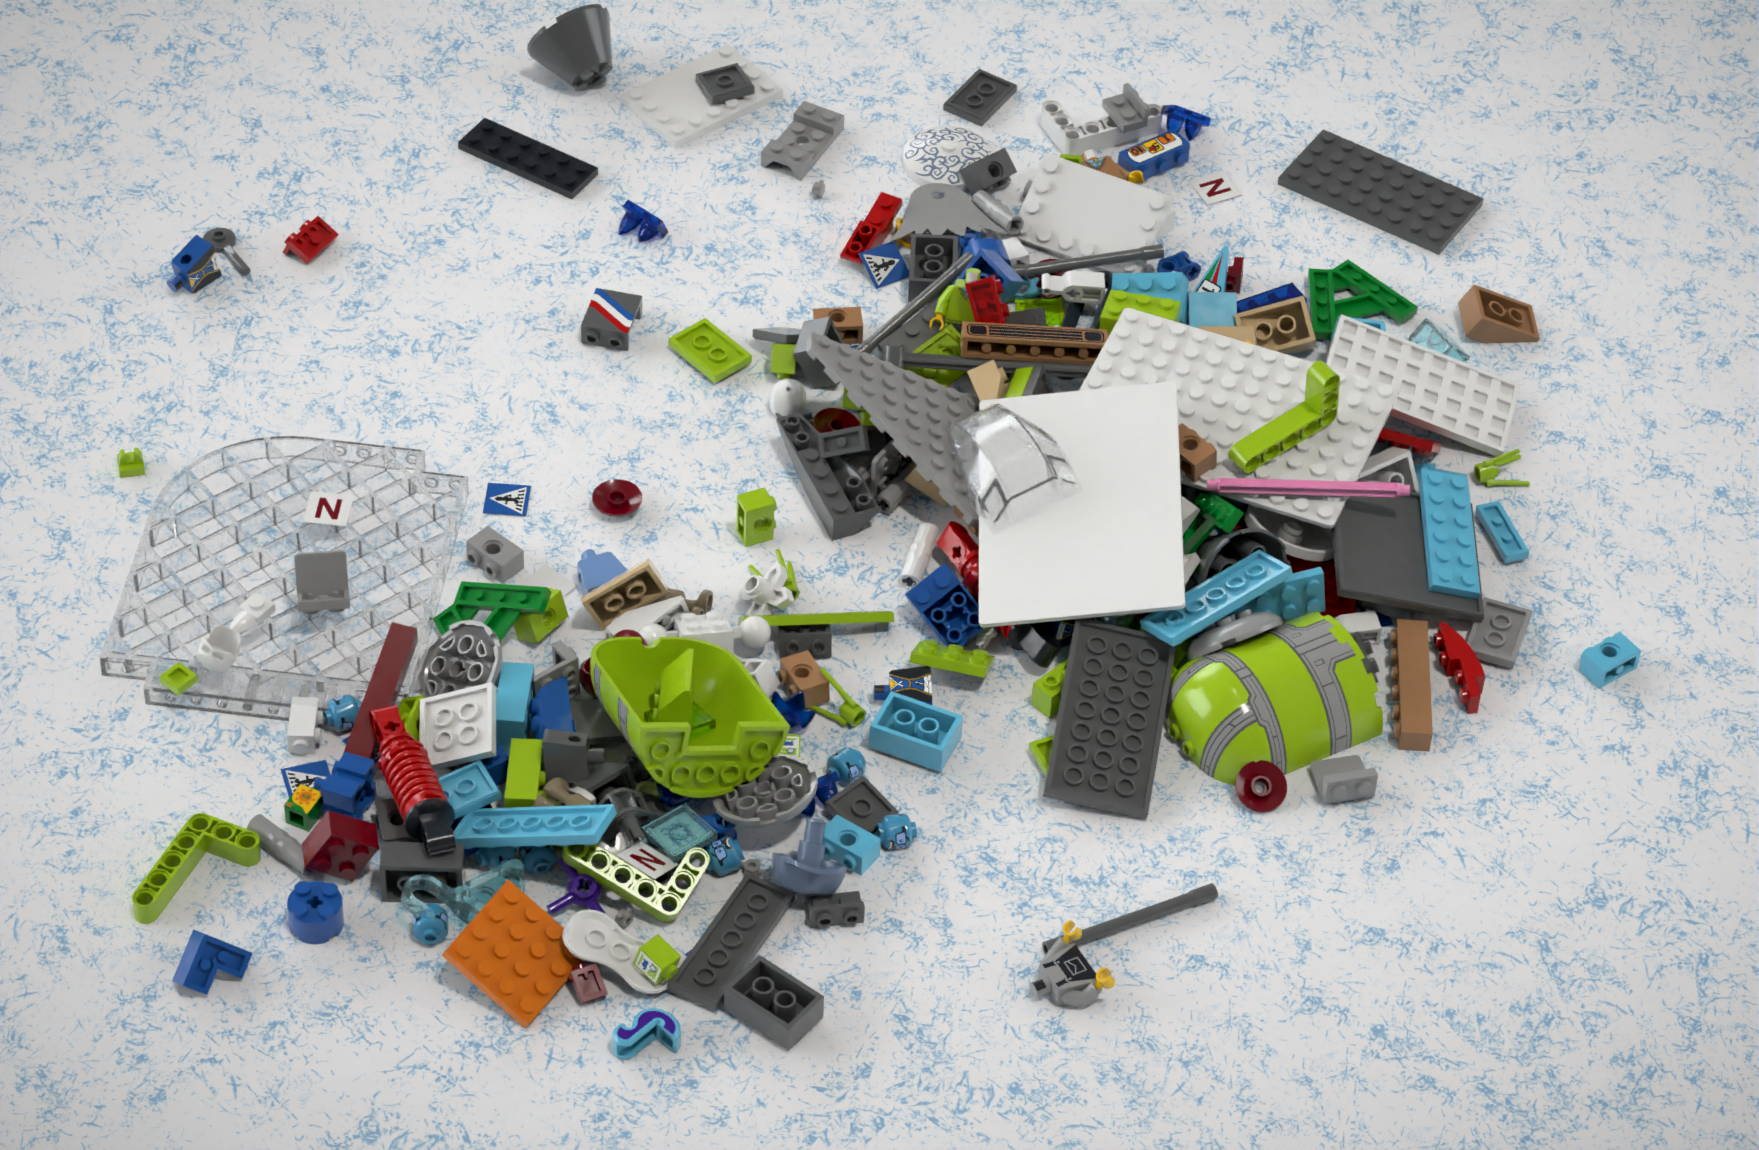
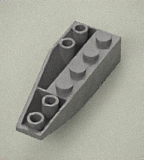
[776,412,880,541]

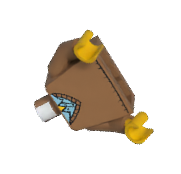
[1080,149,1144,184]

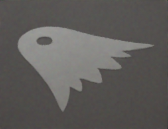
[891,183,1008,241]

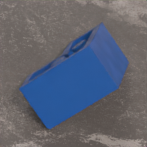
[172,929,253,995]

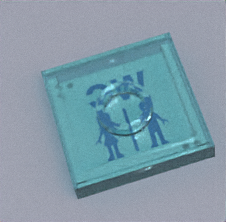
[642,803,718,863]

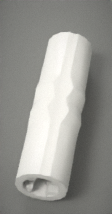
[899,523,939,590]

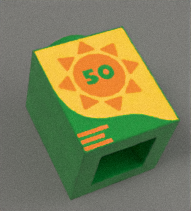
[284,784,323,832]

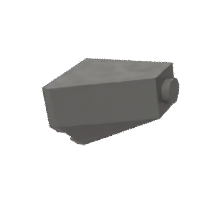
[568,762,636,805]

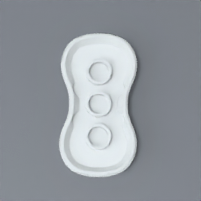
[563,909,679,994]

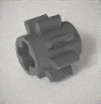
[624,750,652,783]

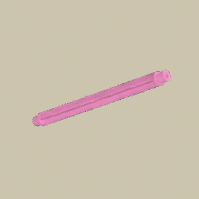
[1207,478,1410,498]

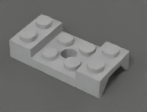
[761,101,844,181]

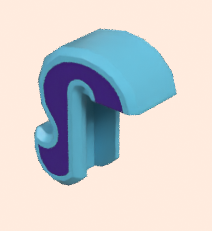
[612,1008,681,1059]

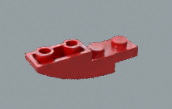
[840,192,903,265]
[1433,622,1485,714]

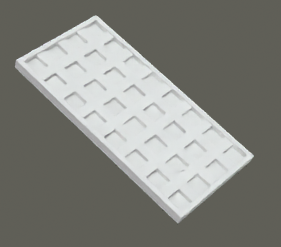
[1325,314,1521,457]

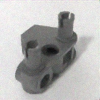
[598,787,668,848]

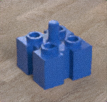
[314,752,377,820]

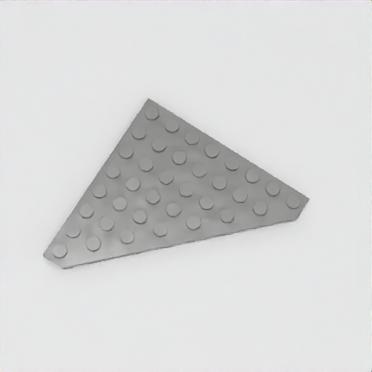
[806,332,980,529]

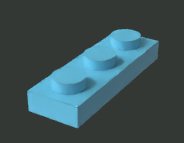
[1475,501,1529,563]

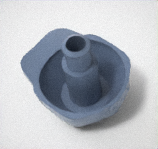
[772,818,848,896]

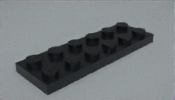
[458,118,598,199]

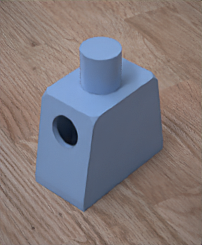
[577,549,627,596]

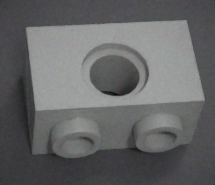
[466,526,524,584]

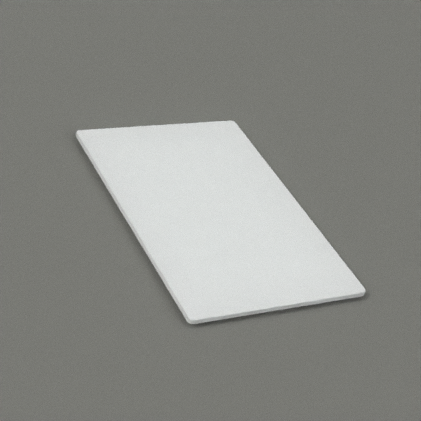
[1079,308,1400,529]
[979,381,1186,628]

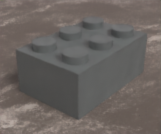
[908,233,958,303]
[379,841,466,904]
[724,955,824,1051]

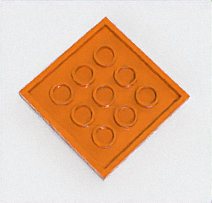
[441,879,583,1028]

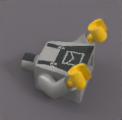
[1030,920,1115,1007]

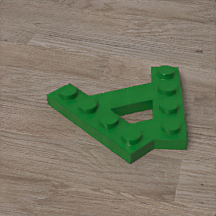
[1308,260,1418,340]
[1183,491,1244,555]
[433,581,552,642]

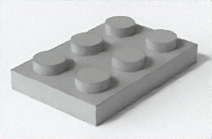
[1467,597,1533,669]

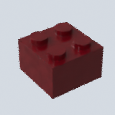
[302,810,379,882]

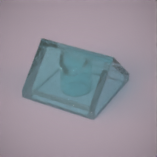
[1407,318,1470,362]

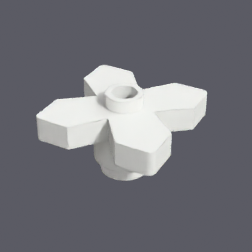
[740,563,794,616]

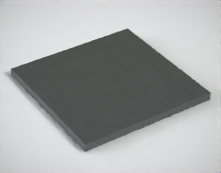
[1332,481,1484,623]

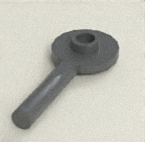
[203,228,251,275]

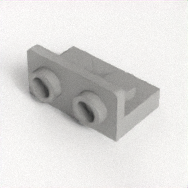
[1102,83,1150,133]

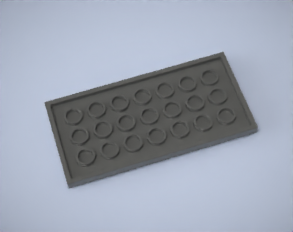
[1278,129,1484,255]
[1043,618,1176,819]

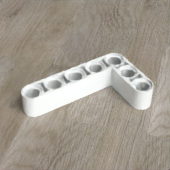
[1040,100,1163,156]

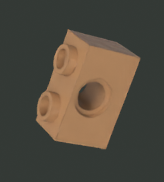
[813,307,863,344]
[1179,423,1217,482]
[777,650,830,710]

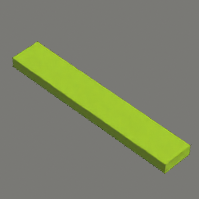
[738,611,894,626]

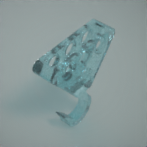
[401,859,525,925]

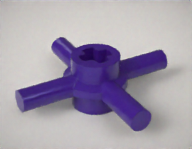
[546,857,622,915]

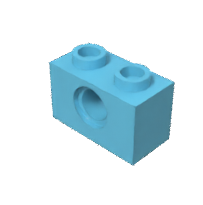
[1579,632,1641,689]
[823,815,881,876]

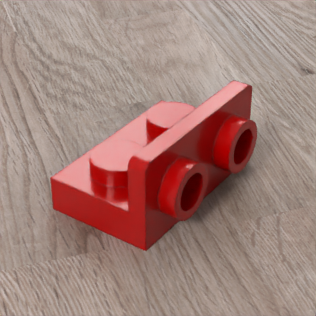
[283,216,339,265]
[965,274,1010,324]

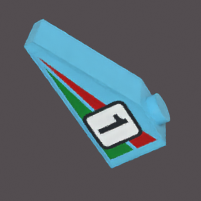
[1187,245,1229,311]

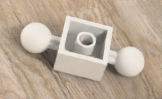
[638,611,771,655]

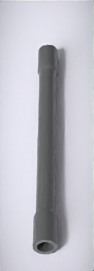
[1010,244,1164,279]
[854,251,974,354]
[1042,883,1218,955]

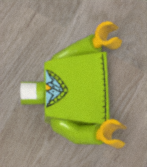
[929,268,980,332]

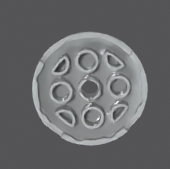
[1185,609,1283,661]
[416,620,502,698]
[713,754,818,828]

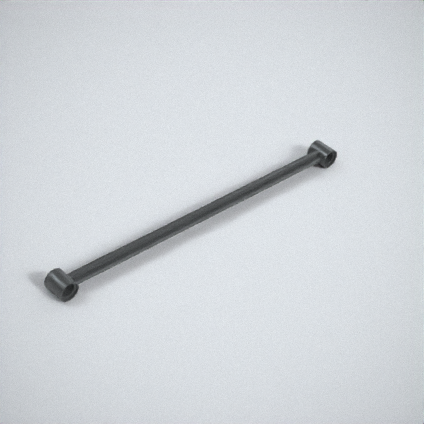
[883,346,1093,378]

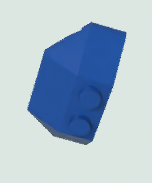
[528,677,573,740]

